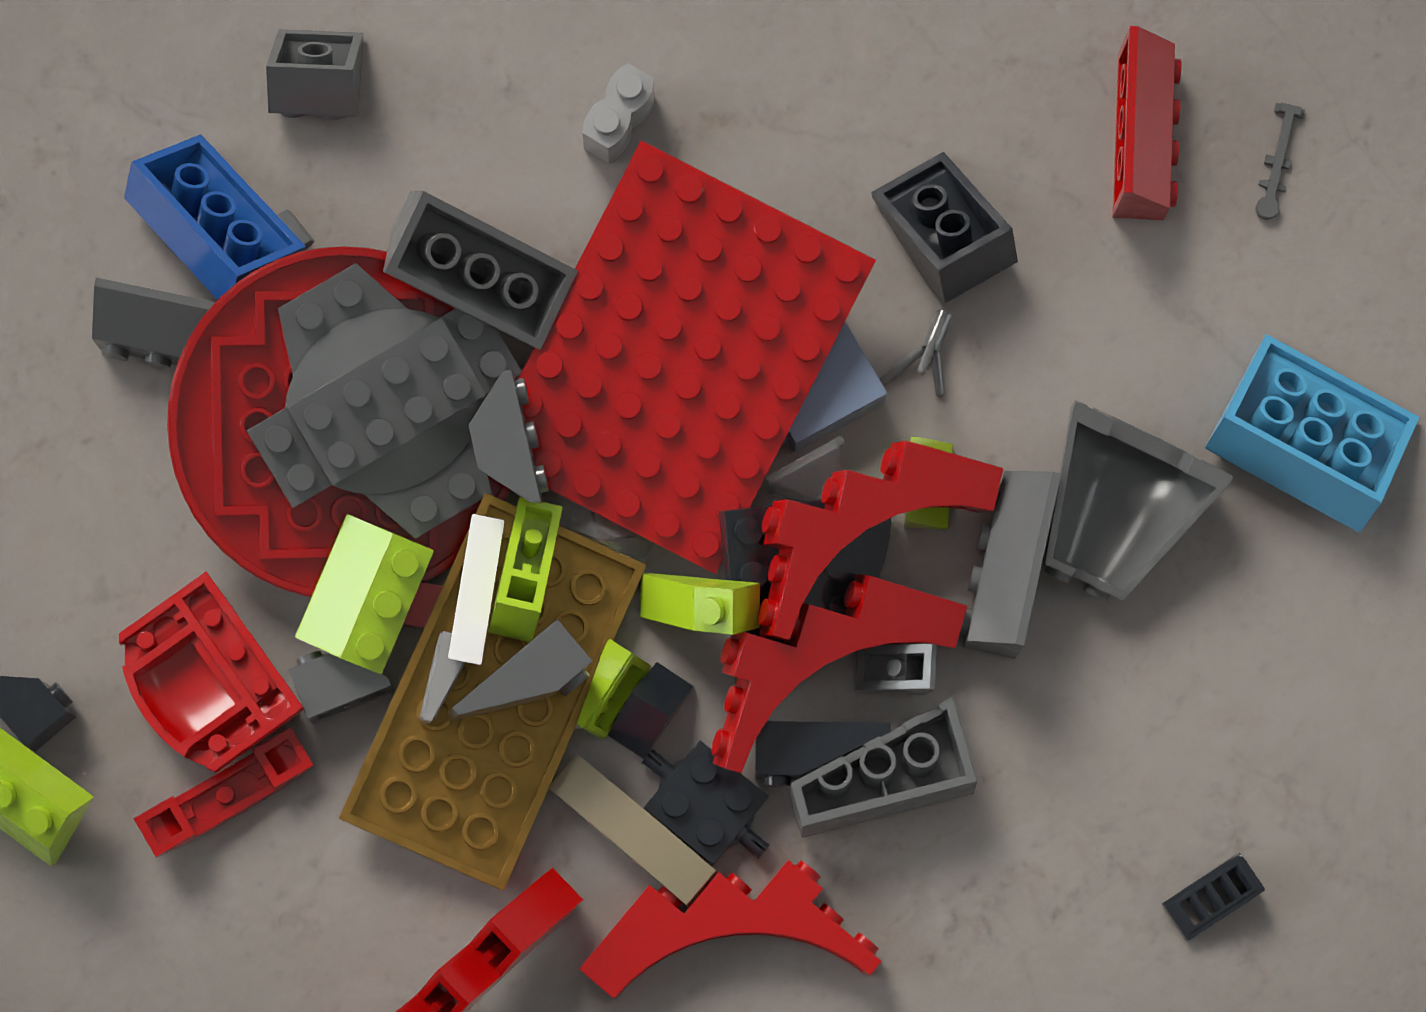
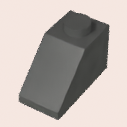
[288,651,395,724]

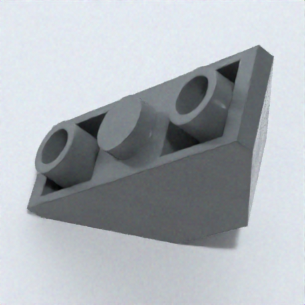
[468,370,549,504]

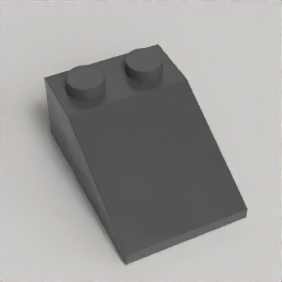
[448,619,592,721]

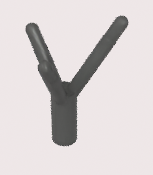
[879,310,952,398]

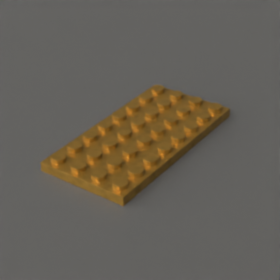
[338,493,646,891]

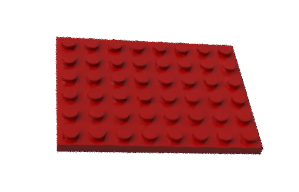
[518,140,876,574]

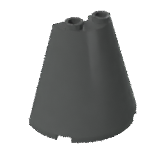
[1044,400,1233,601]

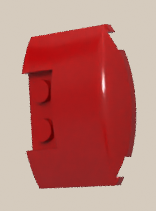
[119,571,304,773]

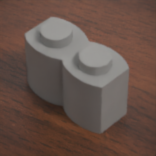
[582,63,654,164]

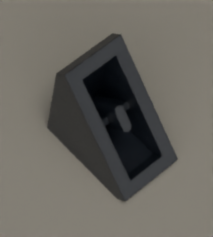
[608,662,694,760]

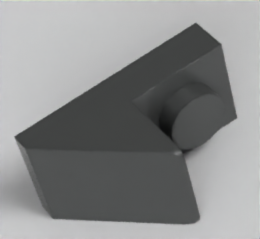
[856,644,937,695]

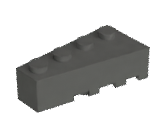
[790,697,977,838]

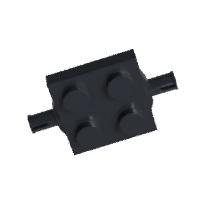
[642,740,770,867]

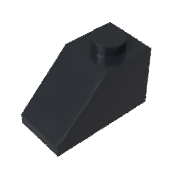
[0,676,76,752]

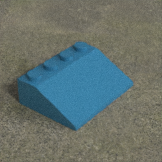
[1205,334,1420,533]

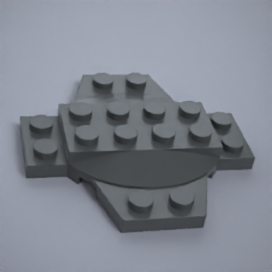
[246,263,522,539]

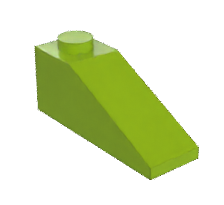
[488,496,563,642]
[640,573,760,635]

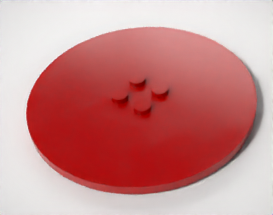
[167,246,517,597]

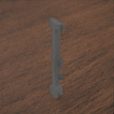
[1255,102,1305,220]

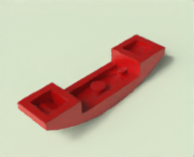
[133,728,314,858]

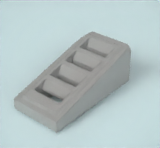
[419,631,466,724]

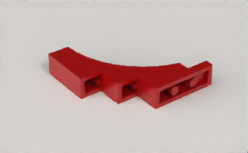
[396,867,584,1012]

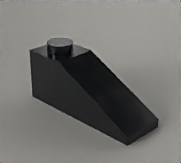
[755,721,891,787]

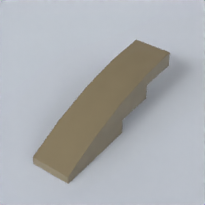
[549,754,718,907]

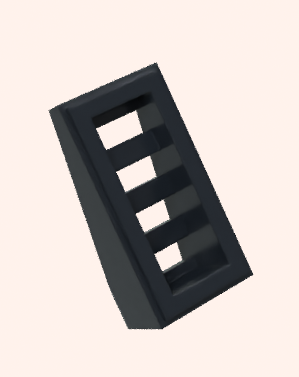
[1162,853,1265,941]

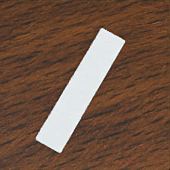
[448,514,504,665]

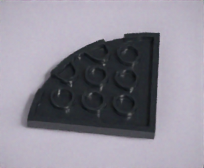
[719,499,892,686]

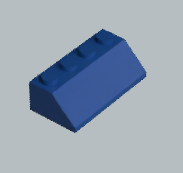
[124,134,306,300]

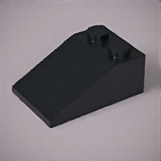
[871,152,1018,303]

